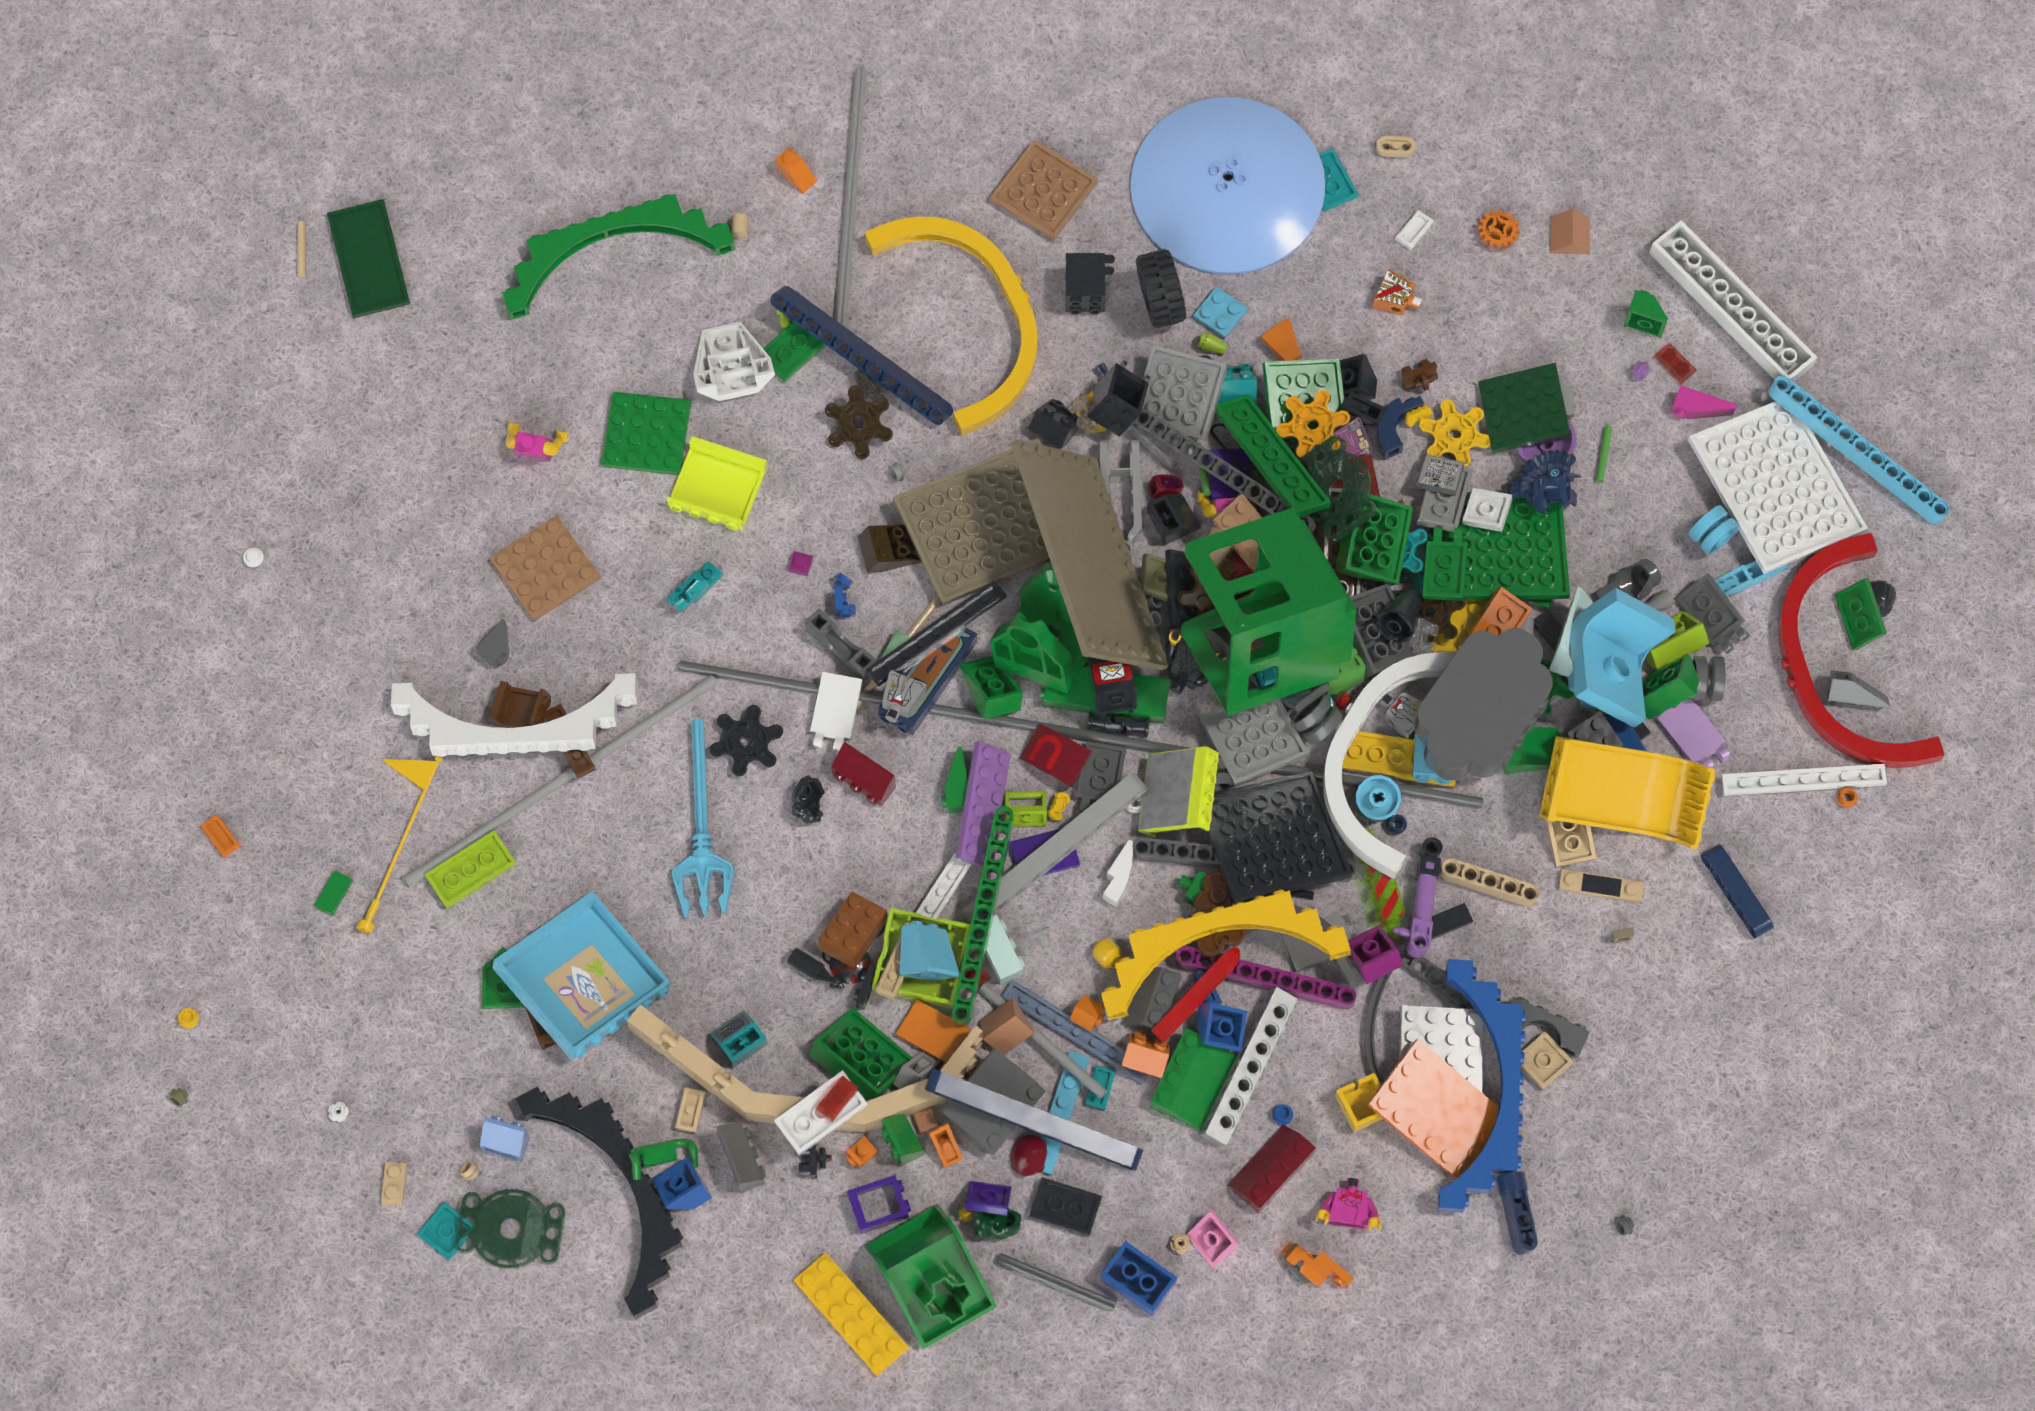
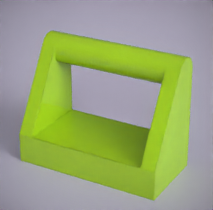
[1005,791,1047,827]

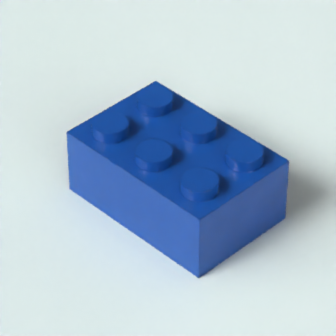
[1100,1241,1178,1317]

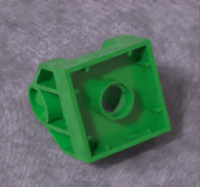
[990,563,1087,694]

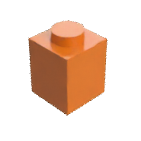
[1069,994,1105,1032]

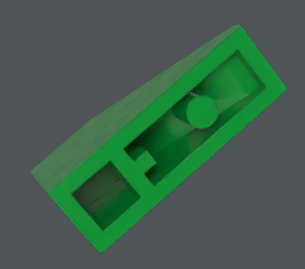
[941,746,968,814]

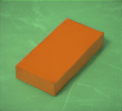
[200,814,241,858]

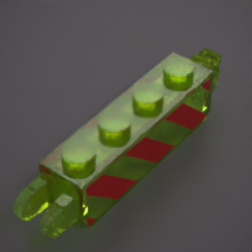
[1357,829,1405,940]

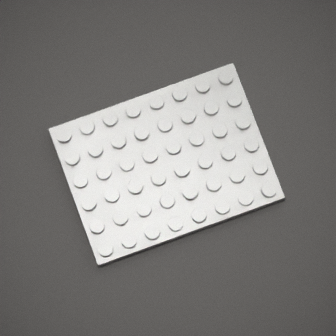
[1687,401,1868,574]

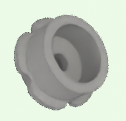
[889,462,906,482]

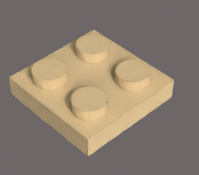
[1521,1032,1574,1091]

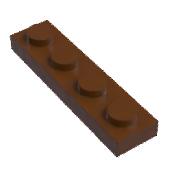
[544,704,596,779]

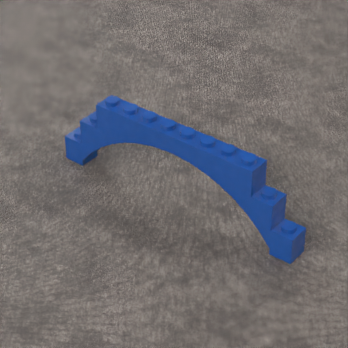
[1438,959,1526,1213]

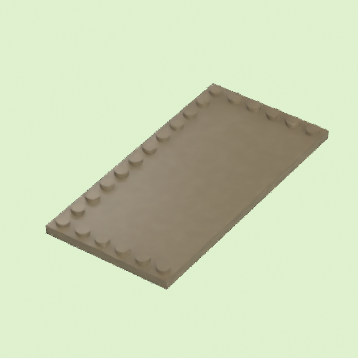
[1010,439,1168,670]

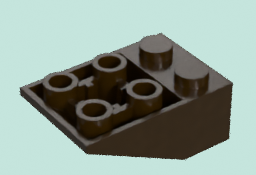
[858,524,921,573]

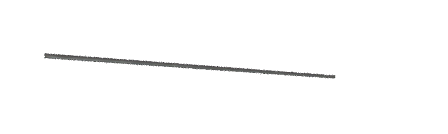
[679,660,1483,808]

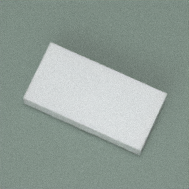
[1395,210,1434,251]

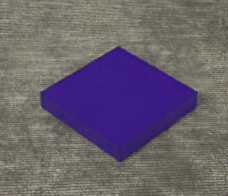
[965,1181,1012,1215]

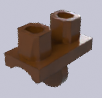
[1401,359,1438,391]

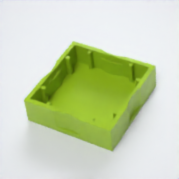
[872,908,971,1008]

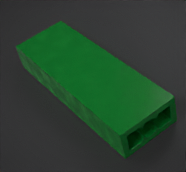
[1040,667,1170,724]

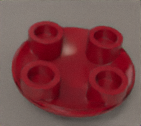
[1010,1135,1047,1176]

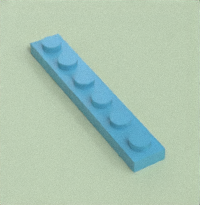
[1041,1051,1090,1176]

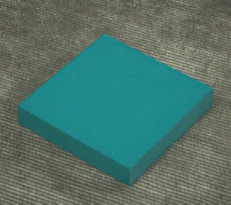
[417,1202,477,1261]

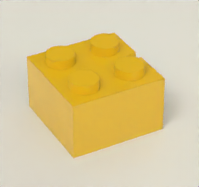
[1335,1073,1383,1133]

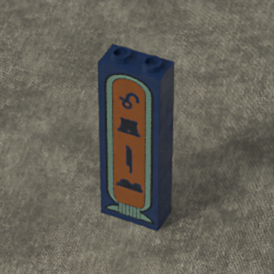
[878,615,978,735]

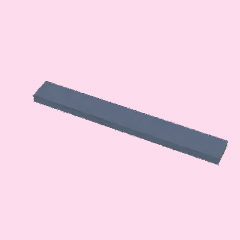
[1001,980,1149,1085]

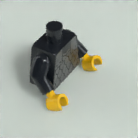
[1165,630,1227,694]

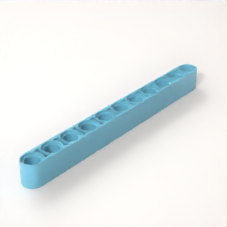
[1768,375,1949,524]

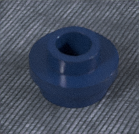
[1386,814,1407,835]

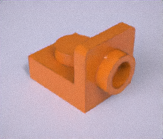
[845,1136,879,1169]

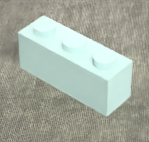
[976,915,1025,985]

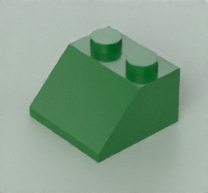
[1624,290,1668,338]

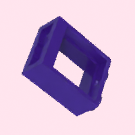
[847,1175,911,1234]

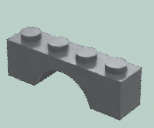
[805,608,877,682]
[1510,996,1590,1058]

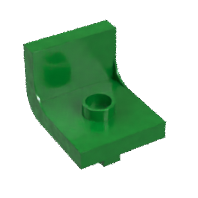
[863,1204,997,1349]

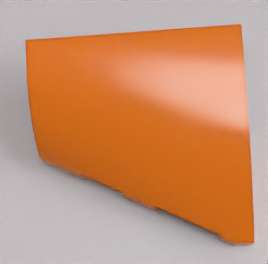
[1261,318,1302,361]

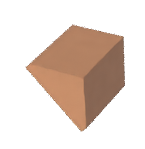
[1550,209,1590,255]
[980,998,1035,1055]

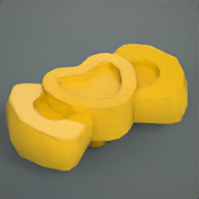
[1404,404,1432,427]
[1047,792,1070,821]

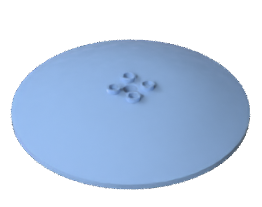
[1131,97,1325,275]

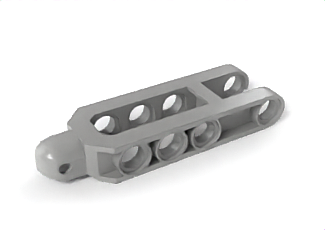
[1099,439,1142,557]

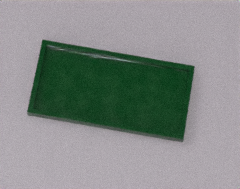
[327,199,411,319]

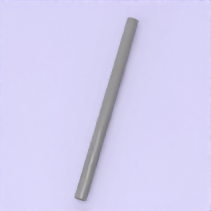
[979,983,1107,1098]

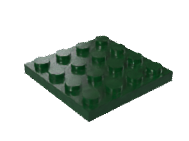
[1478,362,1571,454]

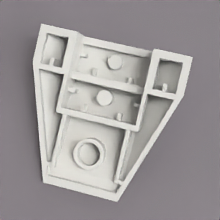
[693,321,775,401]

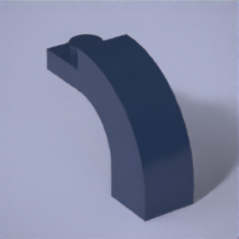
[1377,396,1424,460]

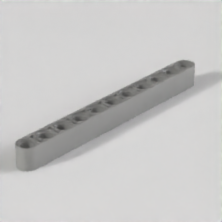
[961,772,1148,924]

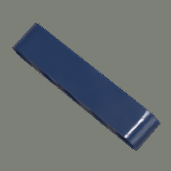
[1701,844,1774,938]

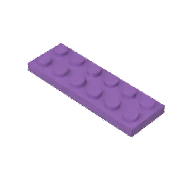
[956,741,1011,869]

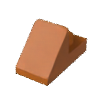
[928,1123,963,1168]

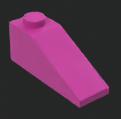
[1670,385,1737,419]

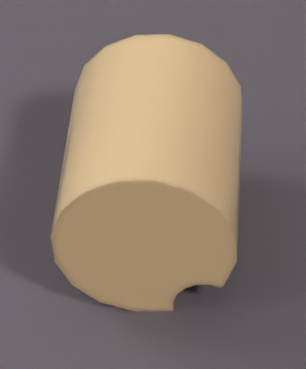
[731,213,748,239]

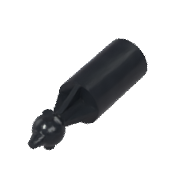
[787,948,845,989]

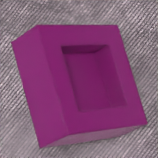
[788,551,813,576]

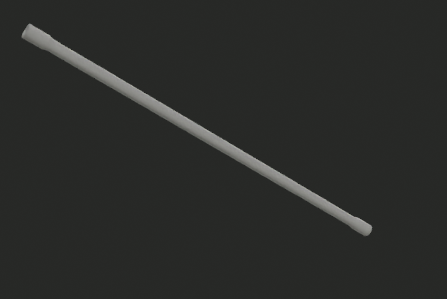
[403,675,718,886]

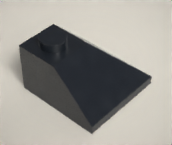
[1340,354,1377,400]

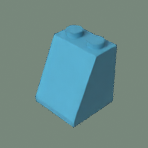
[900,921,959,981]

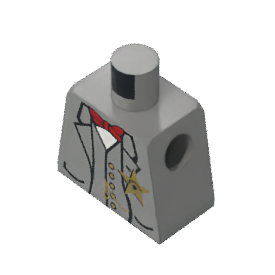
[882,671,926,723]
[1380,692,1422,739]

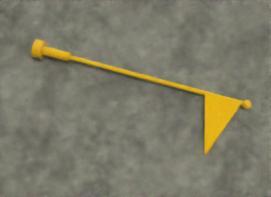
[356,756,443,934]

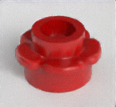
[1336,692,1352,711]

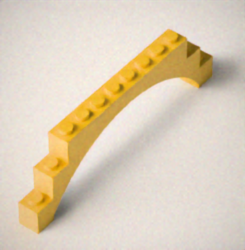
[1101,890,1350,1021]

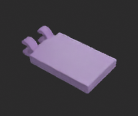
[1655,699,1730,767]

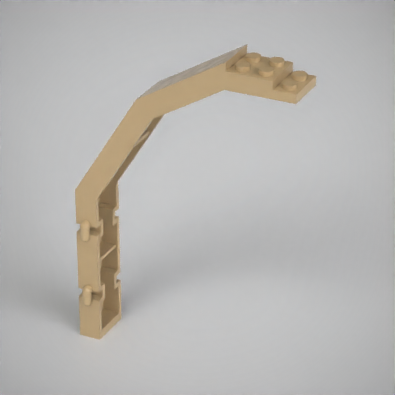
[627,1004,983,1133]

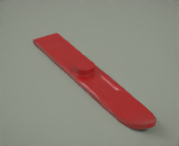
[1151,947,1240,1044]

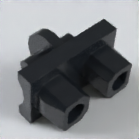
[798,1144,832,1180]

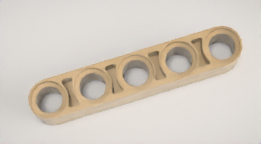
[1440,858,1540,907]

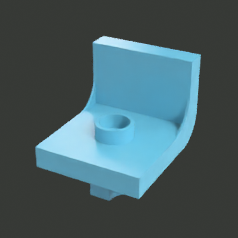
[1568,588,1675,728]

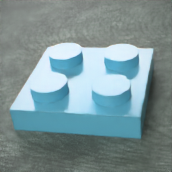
[1193,286,1248,339]

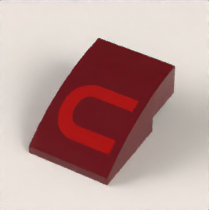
[1020,723,1092,788]

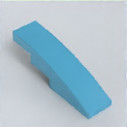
[1715,560,1789,597]

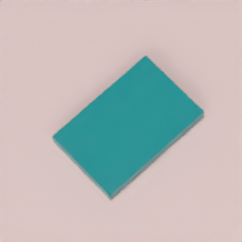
[1319,148,1359,212]

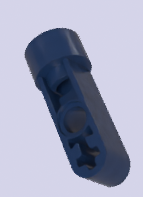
[1496,1171,1538,1255]

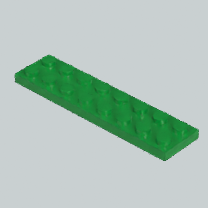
[1215,395,1331,517]

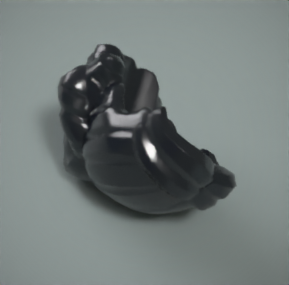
[791,775,825,824]

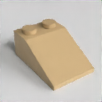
[1544,819,1597,867]

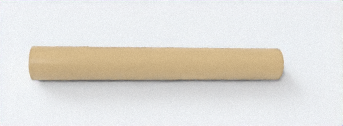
[297,221,305,277]

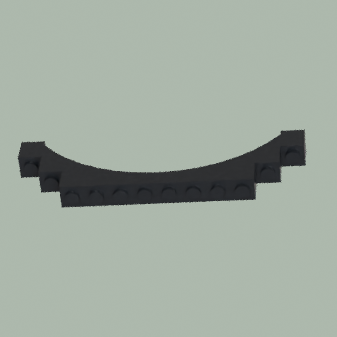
[515,1086,684,1320]

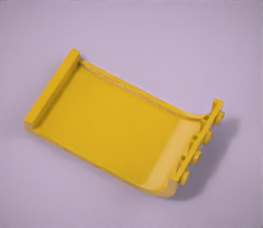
[1539,736,1715,850]

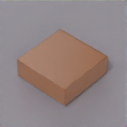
[912,1107,940,1135]

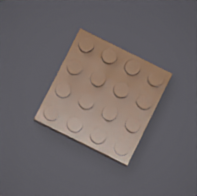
[990,140,1098,240]
[490,515,601,622]

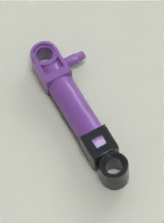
[1393,837,1443,958]

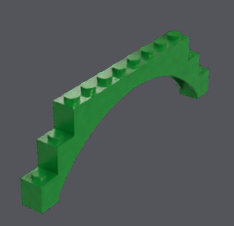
[502,194,735,320]

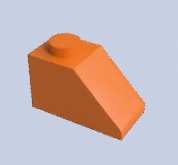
[775,146,817,194]

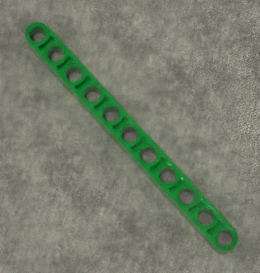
[952,806,1014,1026]

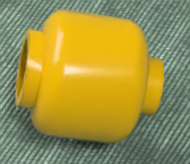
[1092,938,1123,969]

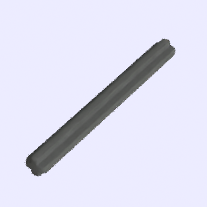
[997,1253,1116,1312]

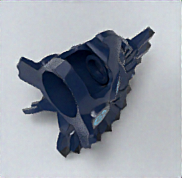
[1507,449,1581,513]

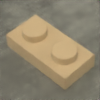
[675,1088,706,1134]
[381,1162,407,1206]

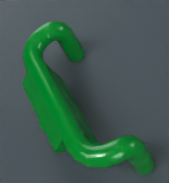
[628,1138,699,1180]

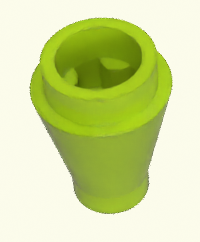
[1197,332,1228,355]

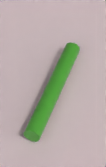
[1596,426,1612,483]
[1194,443,1211,496]

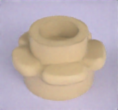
[459,1161,479,1180]
[1170,1234,1191,1254]

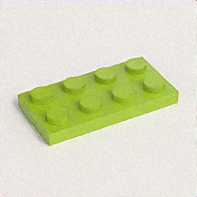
[424,830,517,909]

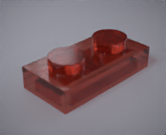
[1654,343,1697,384]
[816,1076,859,1123]

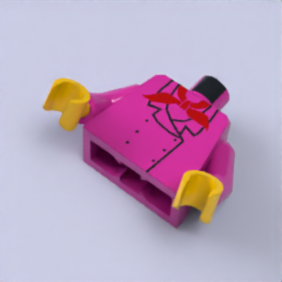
[1315,1178,1381,1232]

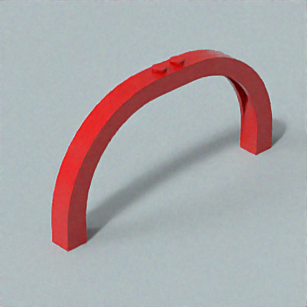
[1778,533,1945,768]

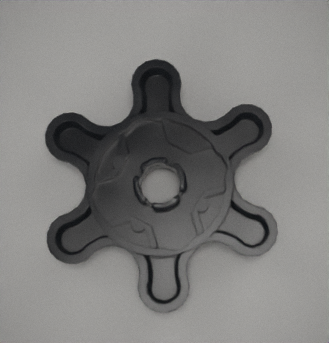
[710,705,784,777]

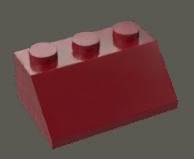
[831,742,896,807]

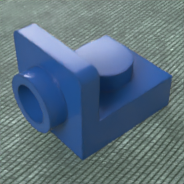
[834,586,856,618]

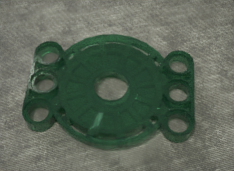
[1298,435,1377,541]
[455,1189,566,1269]

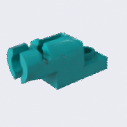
[666,561,723,613]

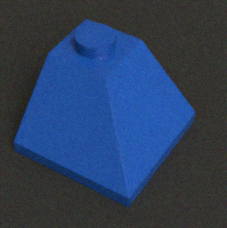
[652,1156,712,1209]

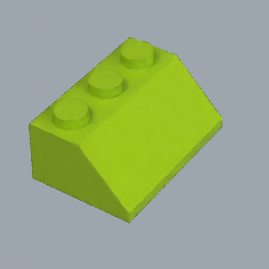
[1645,610,1709,670]

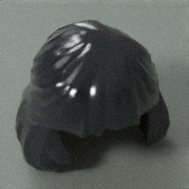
[1870,580,1897,618]

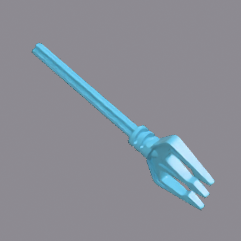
[672,718,735,918]

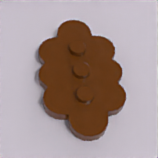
[1189,871,1250,958]

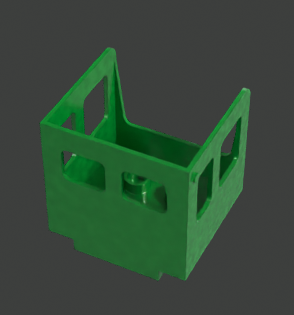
[1181,508,1357,717]

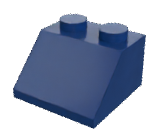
[1196,1002,1247,1052]

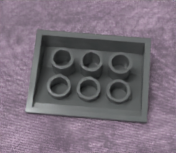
[1350,583,1420,680]
[941,1048,1046,1155]

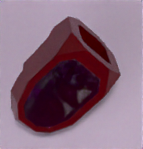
[1148,474,1184,499]

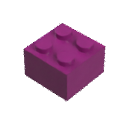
[1348,924,1403,984]

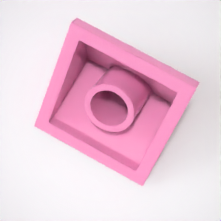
[1187,1210,1239,1268]

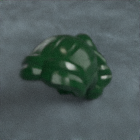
[971,1208,1021,1240]

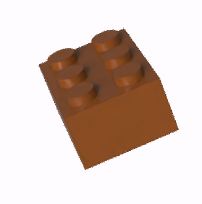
[819,891,887,969]

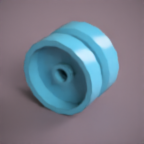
[1688,505,1740,556]
[1355,775,1401,821]

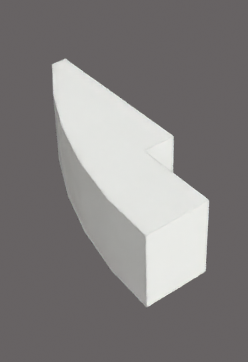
[1103,840,1133,908]

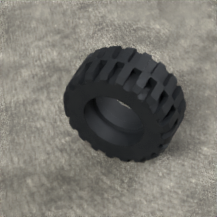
[1136,249,1187,328]

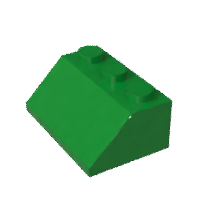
[1642,653,1699,720]

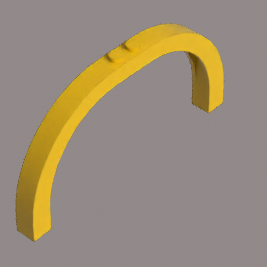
[864,217,1037,436]

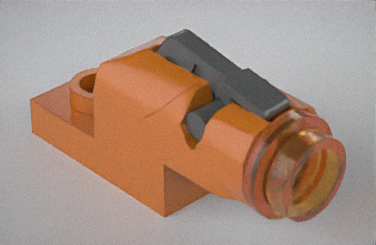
[1280,1241,1354,1289]

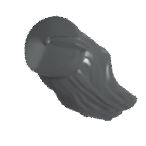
[1596,559,1661,601]

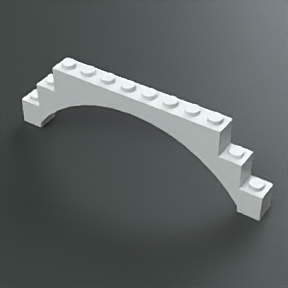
[391,673,638,757]

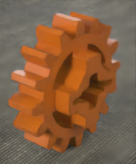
[1477,209,1520,251]

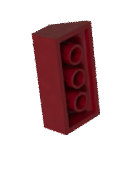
[1227,1125,1316,1214]

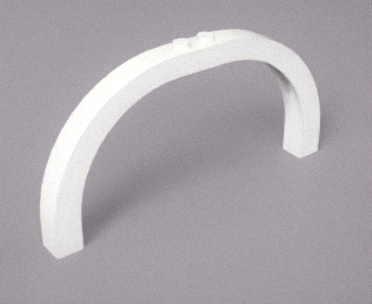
[1323,652,1456,879]

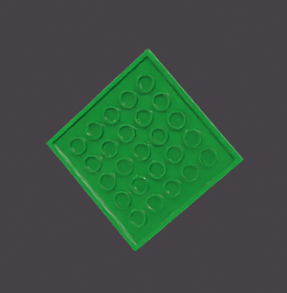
[1443,492,1570,600]

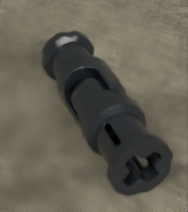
[1087,712,1150,737]

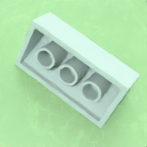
[1549,587,1593,677]

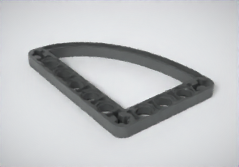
[1364,945,1475,1085]

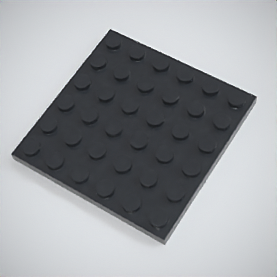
[1207,771,1353,905]

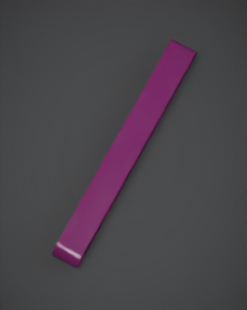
[1175,946,1357,1010]

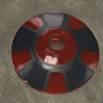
[830,952,871,984]

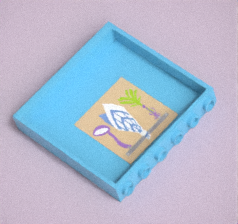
[493,891,670,1060]

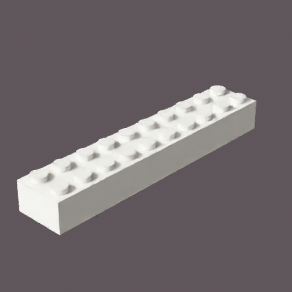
[1649,220,1817,382]

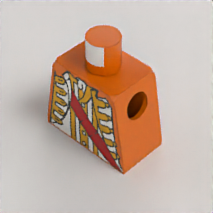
[1373,269,1423,315]

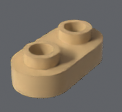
[1376,136,1415,158]

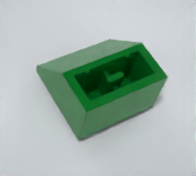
[880,1114,924,1166]

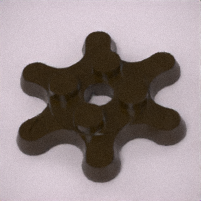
[825,385,893,459]
[1177,559,1250,617]
[1402,586,1466,649]

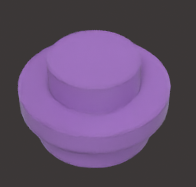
[1632,361,1650,381]

